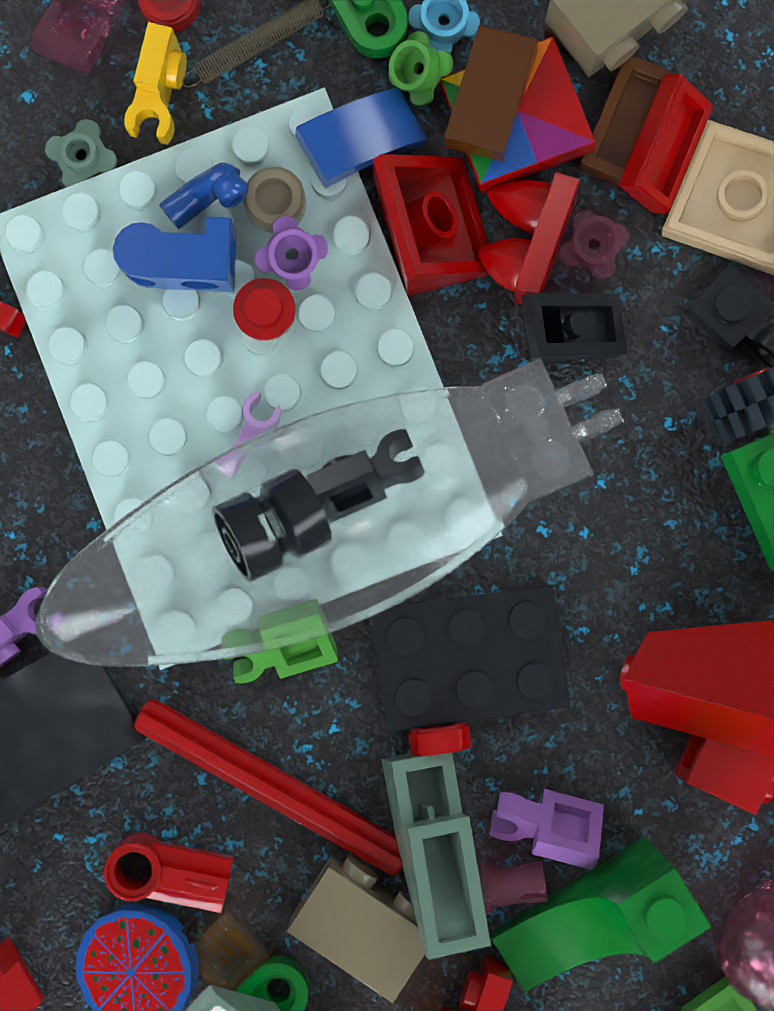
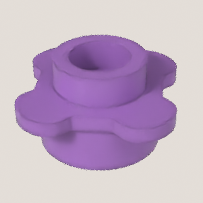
[255,216,328,291]

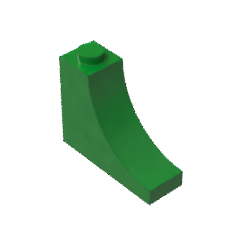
[490,836,711,993]

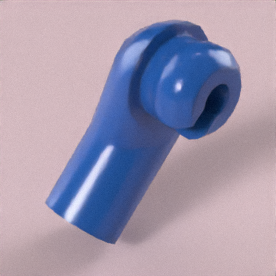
[159,163,248,230]

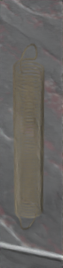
[182,0,330,87]

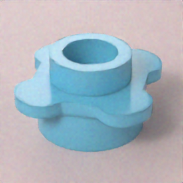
[408,0,480,53]

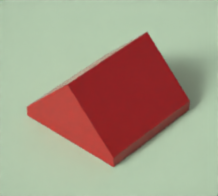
[373,154,489,297]

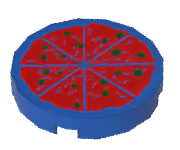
[76,903,199,1011]

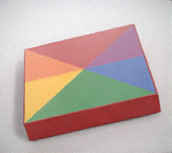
[440,36,596,193]

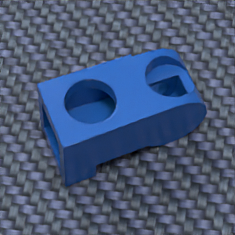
[113,217,237,292]

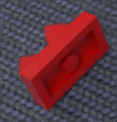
[478,172,580,305]

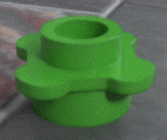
[388,31,453,106]

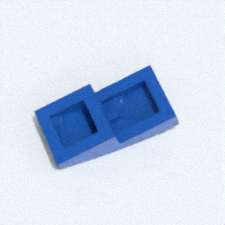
[295,88,428,188]

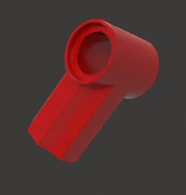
[104,832,234,913]

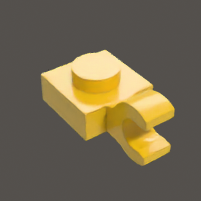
[124,22,187,145]

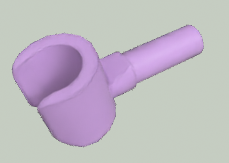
[218,392,281,477]

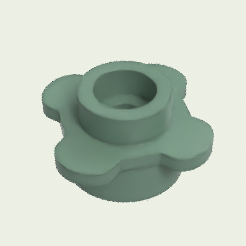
[45,119,117,187]

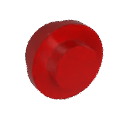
[233,278,296,341]

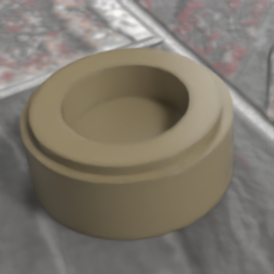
[243,167,306,233]

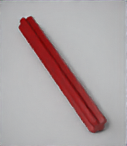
[134,699,403,875]

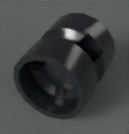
[212,468,332,583]

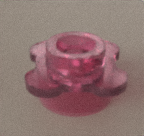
[559,210,629,280]

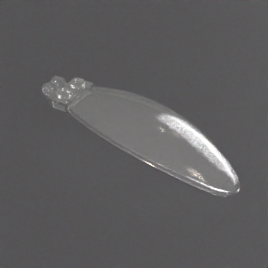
[35,358,624,667]

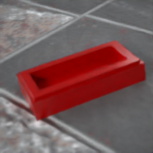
[618,74,713,215]

